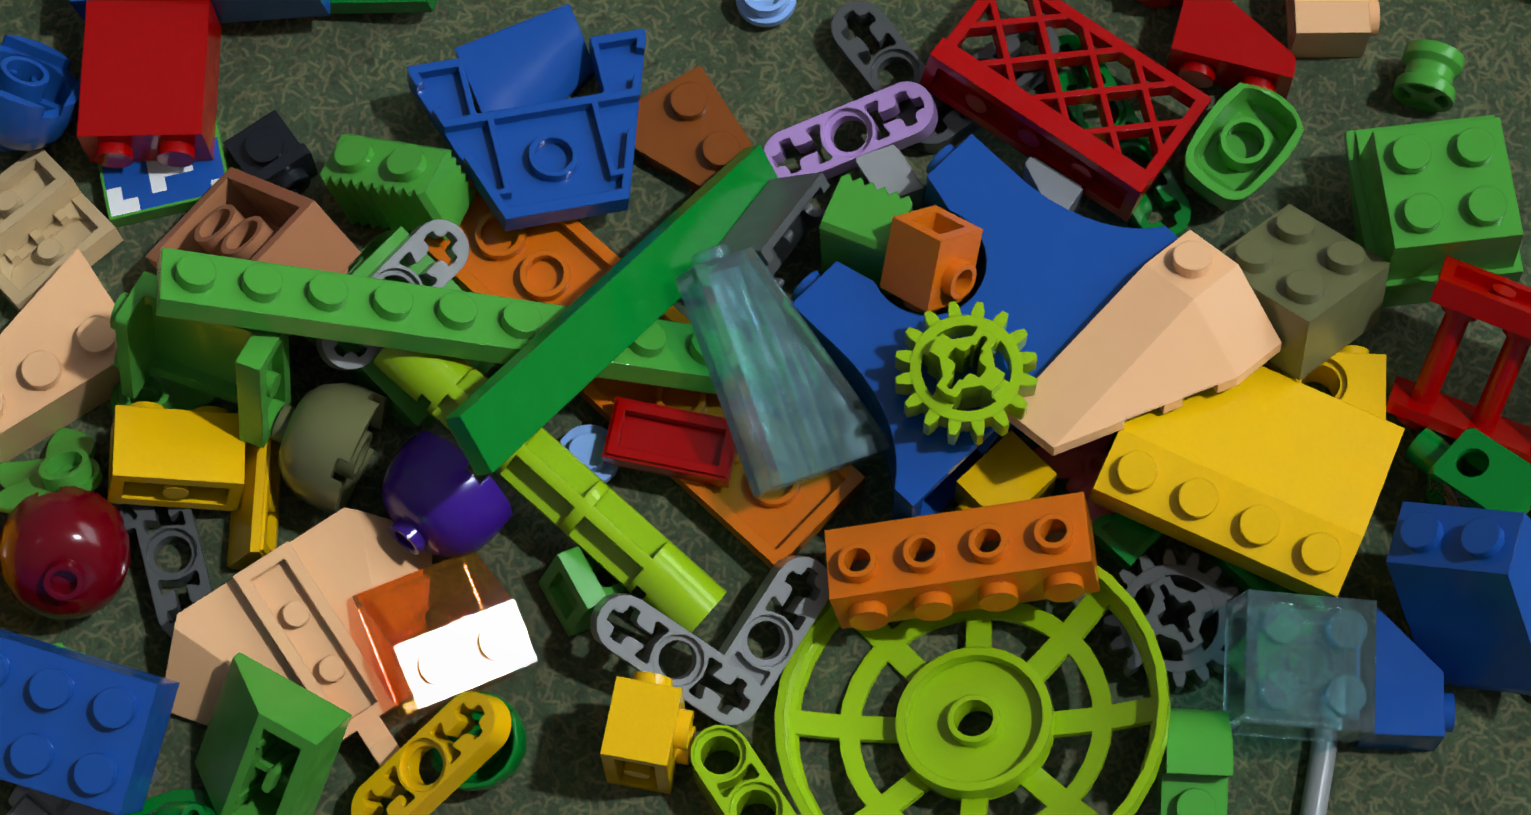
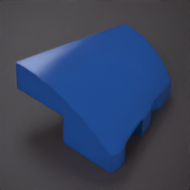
[454,4,595,113]

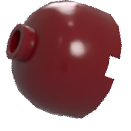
[0,486,131,620]

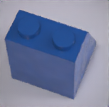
[1386,501,1531,696]

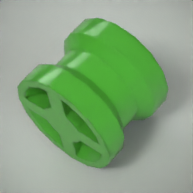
[1392,39,1465,113]

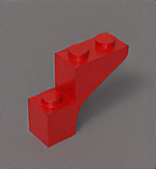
[1137,0,1296,99]

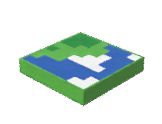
[98,113,228,228]

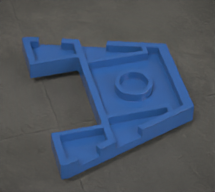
[407,28,646,231]

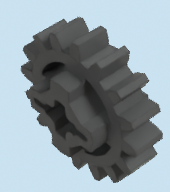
[1100,549,1245,694]

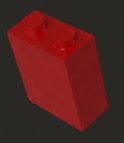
[77,0,222,168]

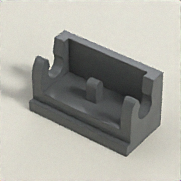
[709,172,830,306]

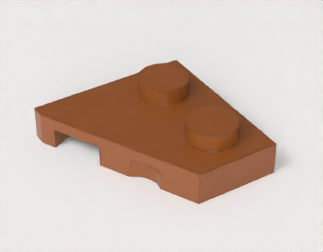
[635,65,753,192]

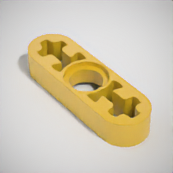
[351,691,511,815]

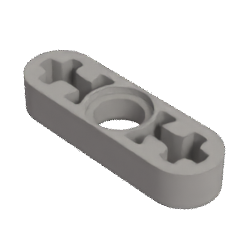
[316,219,469,370]

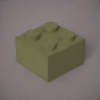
[1221,204,1390,381]

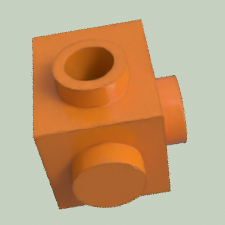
[879,205,983,313]

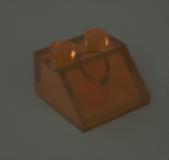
[352,552,538,718]

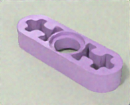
[764,81,938,180]

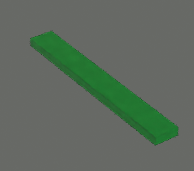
[444,144,778,476]

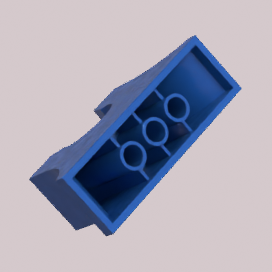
[791,134,1178,520]

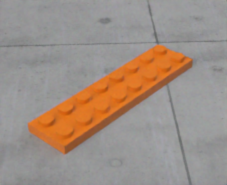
[424,179,865,568]

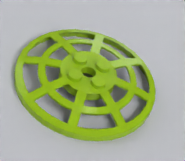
[774,565,1171,815]

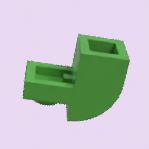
[1156,708,1234,815]

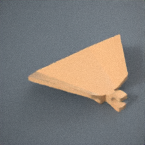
[165,507,432,768]

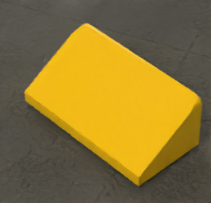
[227,436,282,570]

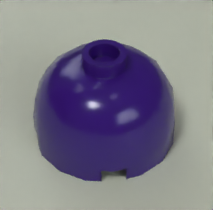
[381,431,513,558]

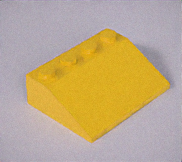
[1088,366,1405,606]

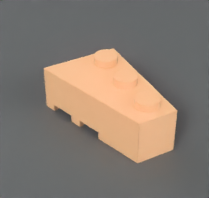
[0,247,120,463]

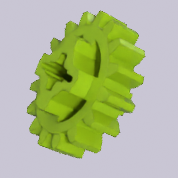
[894,301,1038,445]

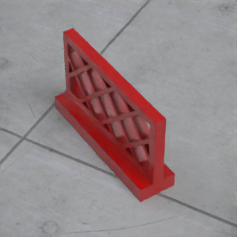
[919,0,1212,222]

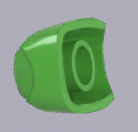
[1182,82,1304,211]

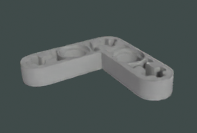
[590,555,829,725]

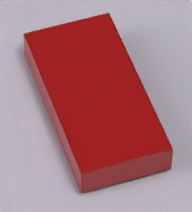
[602,397,742,488]

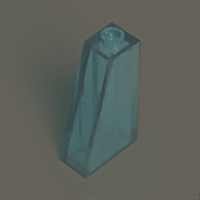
[675,244,890,498]

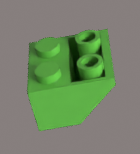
[194,652,352,815]

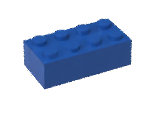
[0,629,180,815]

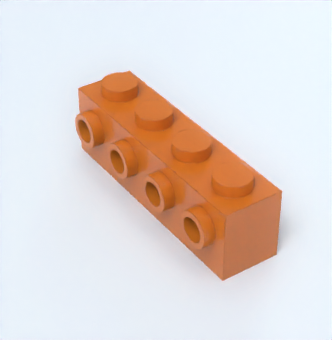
[824,492,1100,631]

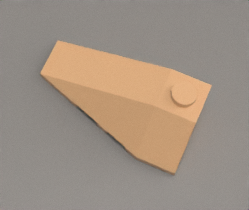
[1007,230,1282,456]

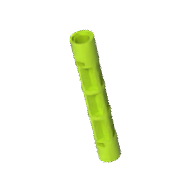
[373,347,727,633]

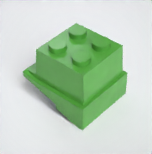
[1344,115,1524,308]

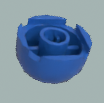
[0,35,81,152]

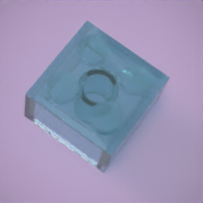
[1223,590,1377,744]

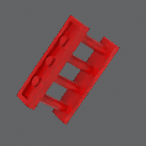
[1386,255,1531,464]

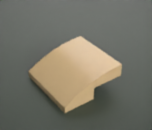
[0,148,124,312]

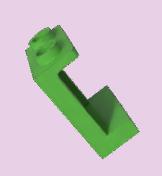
[110,271,291,448]

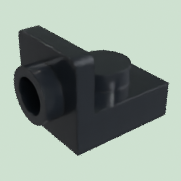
[223,110,318,194]

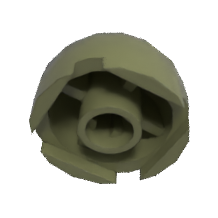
[271,382,388,514]

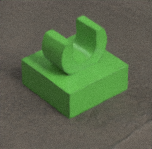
[538,546,625,637]

